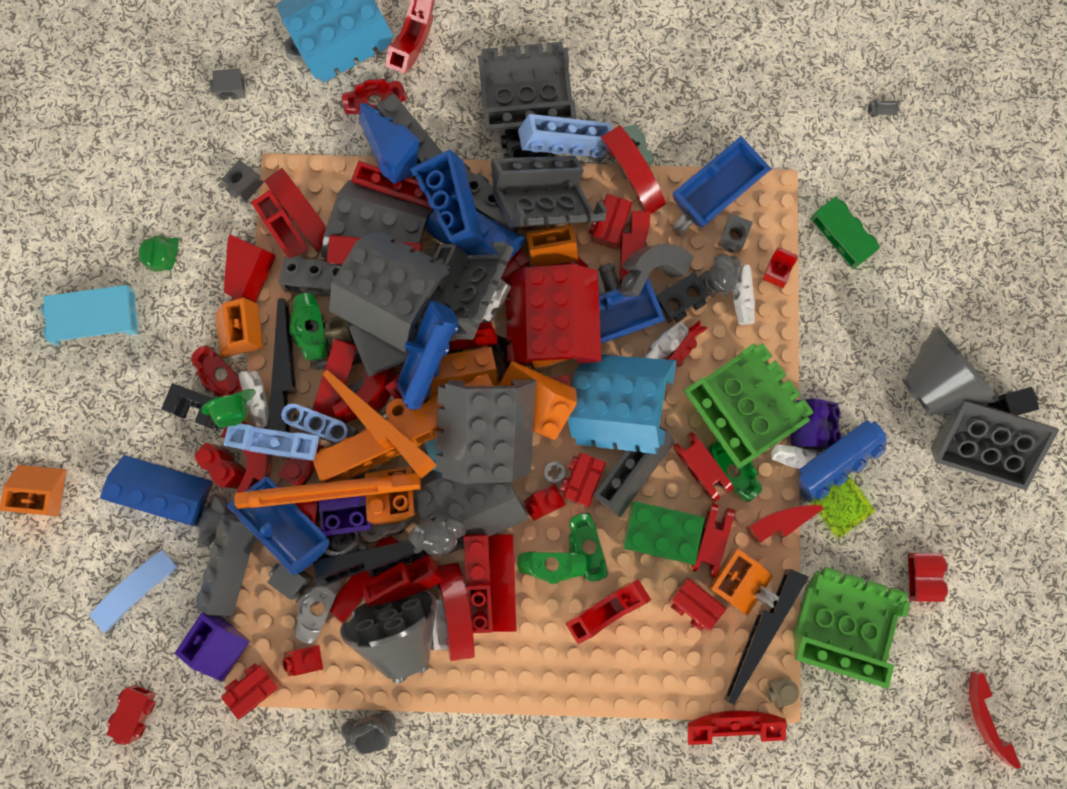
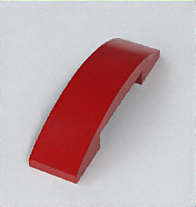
[600,125,666,214]
[264,168,326,252]
[437,563,475,662]
[969,671,1022,769]
[687,710,787,745]

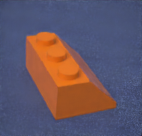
[426,347,498,401]

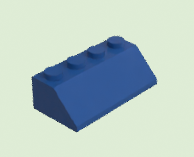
[99,455,213,526]

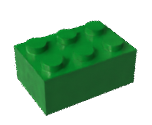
[622,501,705,565]

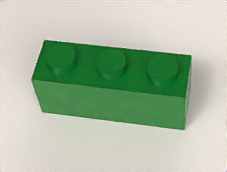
[810,196,880,270]

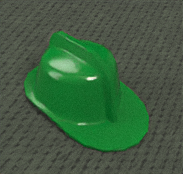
[138,235,179,272]
[201,389,256,428]

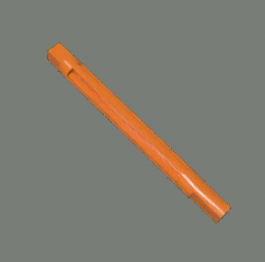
[234,473,421,509]

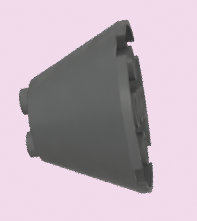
[903,325,999,417]
[340,590,436,684]

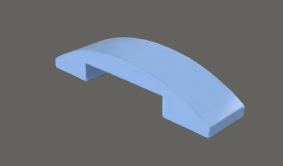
[223,424,319,460]
[89,550,178,633]

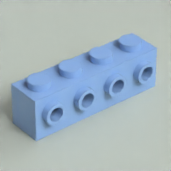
[518,114,612,158]

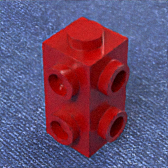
[106,685,156,745]

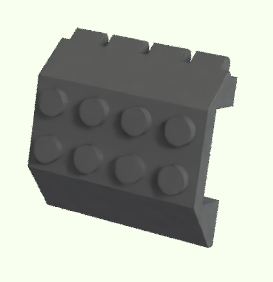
[478,42,576,131]
[491,156,607,227]
[321,180,434,260]
[329,232,451,353]
[413,242,514,340]
[436,379,536,484]
[412,468,529,557]

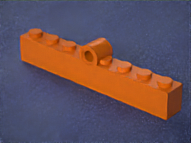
[313,374,494,483]

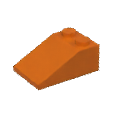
[498,361,577,440]

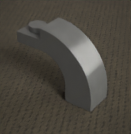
[619,244,694,297]

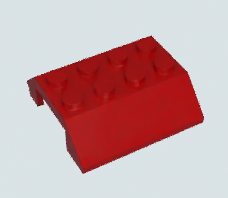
[505,264,602,366]

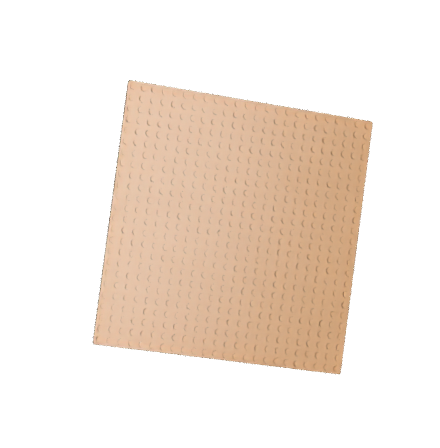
[225,153,801,723]

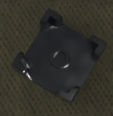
[161,383,219,431]

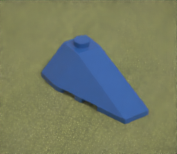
[359,103,419,184]

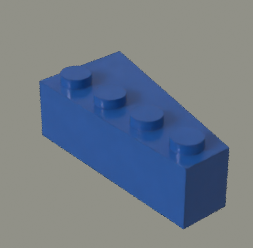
[410,149,484,251]

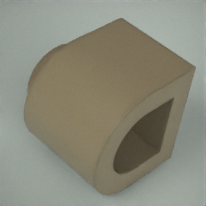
[324,316,353,347]
[766,678,799,708]

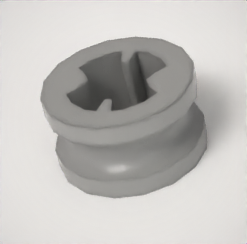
[672,214,693,237]
[544,462,565,483]
[754,586,779,608]

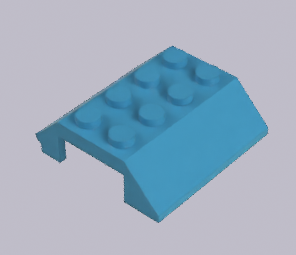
[276,0,393,83]
[568,355,677,454]

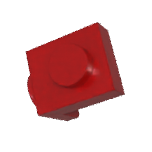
[762,247,798,289]
[523,484,566,521]
[282,645,323,676]

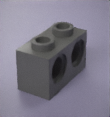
[267,563,315,600]

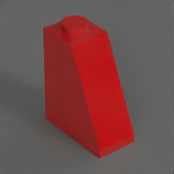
[224,234,276,303]

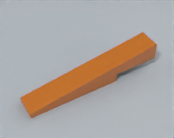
[322,370,437,478]

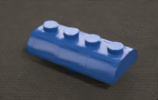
[673,136,772,228]
[426,210,526,262]
[599,278,666,344]
[396,300,459,410]
[799,420,887,503]
[227,477,329,575]

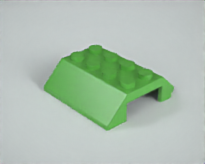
[683,343,814,469]
[793,567,910,689]

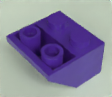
[791,398,842,449]
[319,495,371,536]
[174,613,250,682]

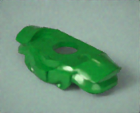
[290,293,327,361]
[707,441,762,502]
[569,513,608,582]
[517,551,587,584]

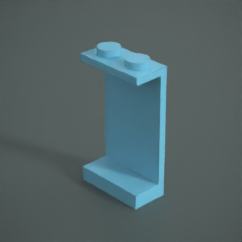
[41,285,138,345]

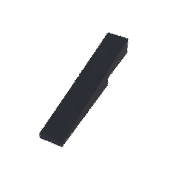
[268,298,297,433]
[313,537,463,586]
[724,569,809,705]

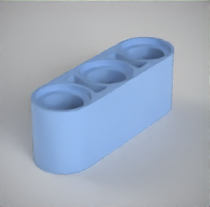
[282,404,352,444]

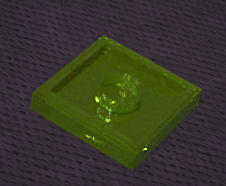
[811,475,876,539]

